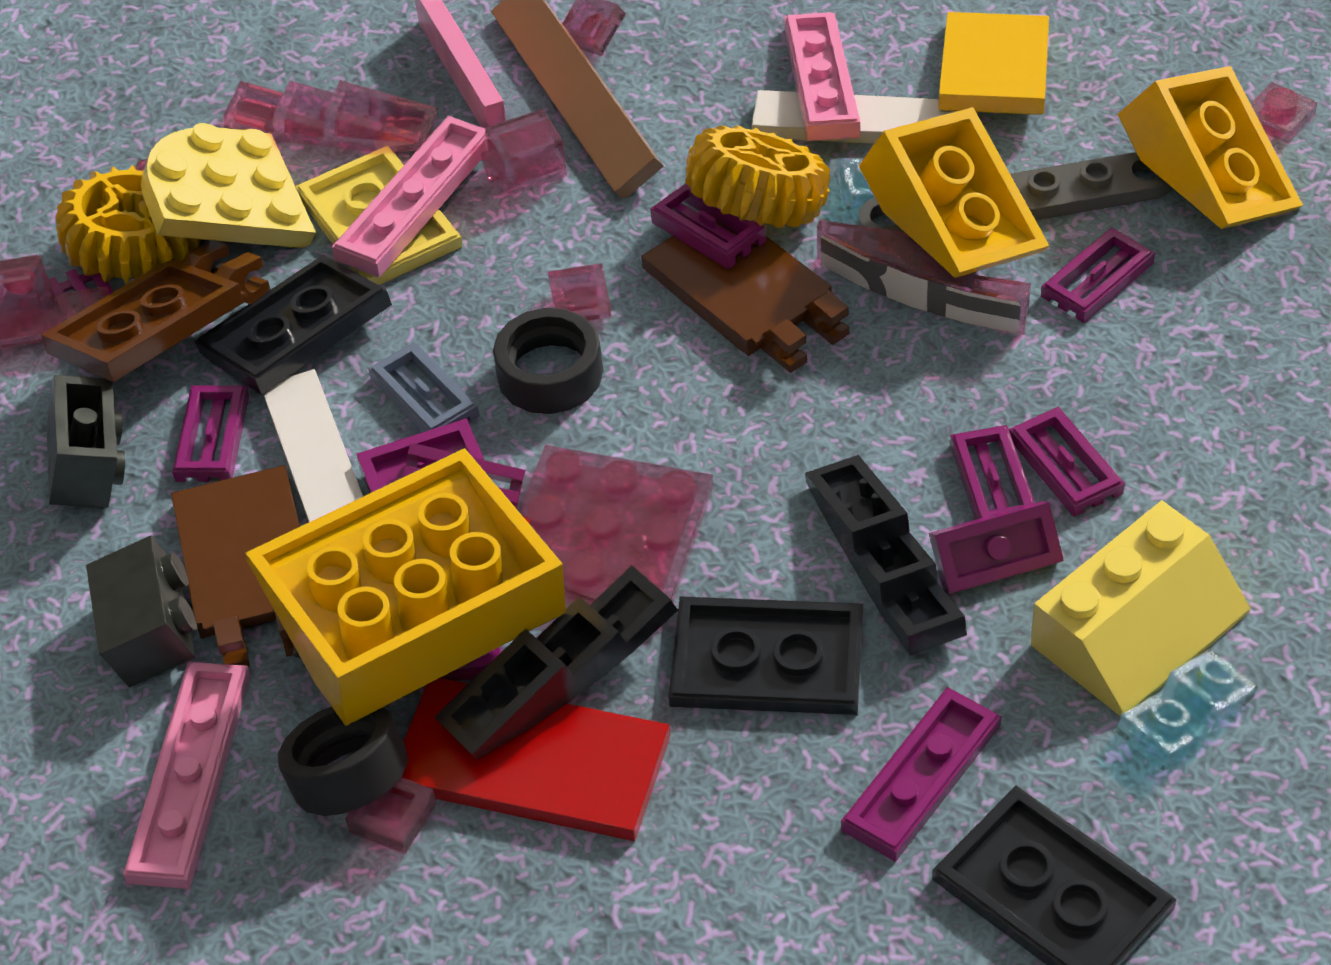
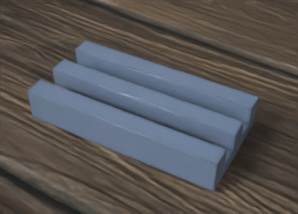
[368,342,480,432]

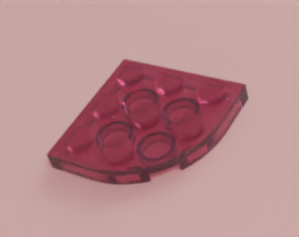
[522,445,714,625]

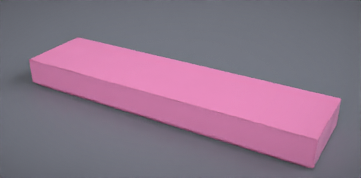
[415,0,508,141]
[785,12,860,141]
[332,116,494,278]
[123,662,251,889]

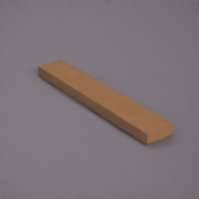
[491,0,664,199]

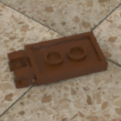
[641,221,849,373]
[41,240,271,382]
[171,465,300,667]

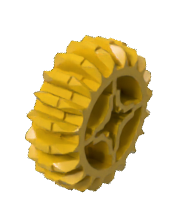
[685,125,831,228]
[55,165,201,284]

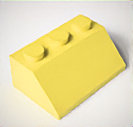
[1030,500,1251,719]

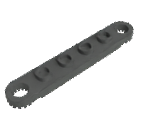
[859,152,1172,246]

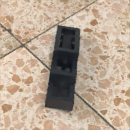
[805,455,967,656]
[434,565,678,760]

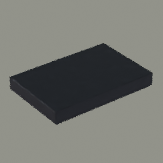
[195,255,392,395]
[668,596,863,715]
[932,785,1177,965]

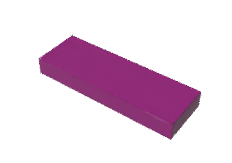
[841,687,1002,862]

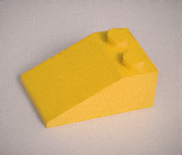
[1117,66,1303,229]
[859,107,1049,278]

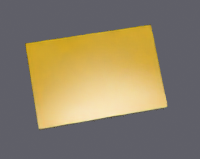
[938,12,1049,115]

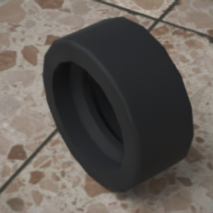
[493,307,603,414]
[277,706,408,816]

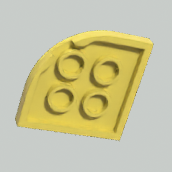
[141,123,316,248]

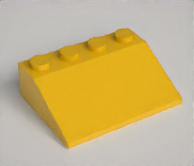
[246,448,566,726]

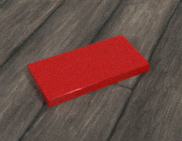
[391,678,671,841]

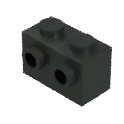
[46,375,125,508]
[86,535,197,687]

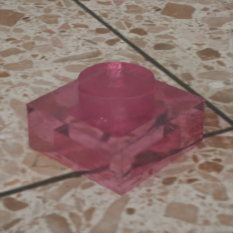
[562,0,626,56]
[1251,82,1318,144]
[548,263,611,321]
[345,777,437,855]

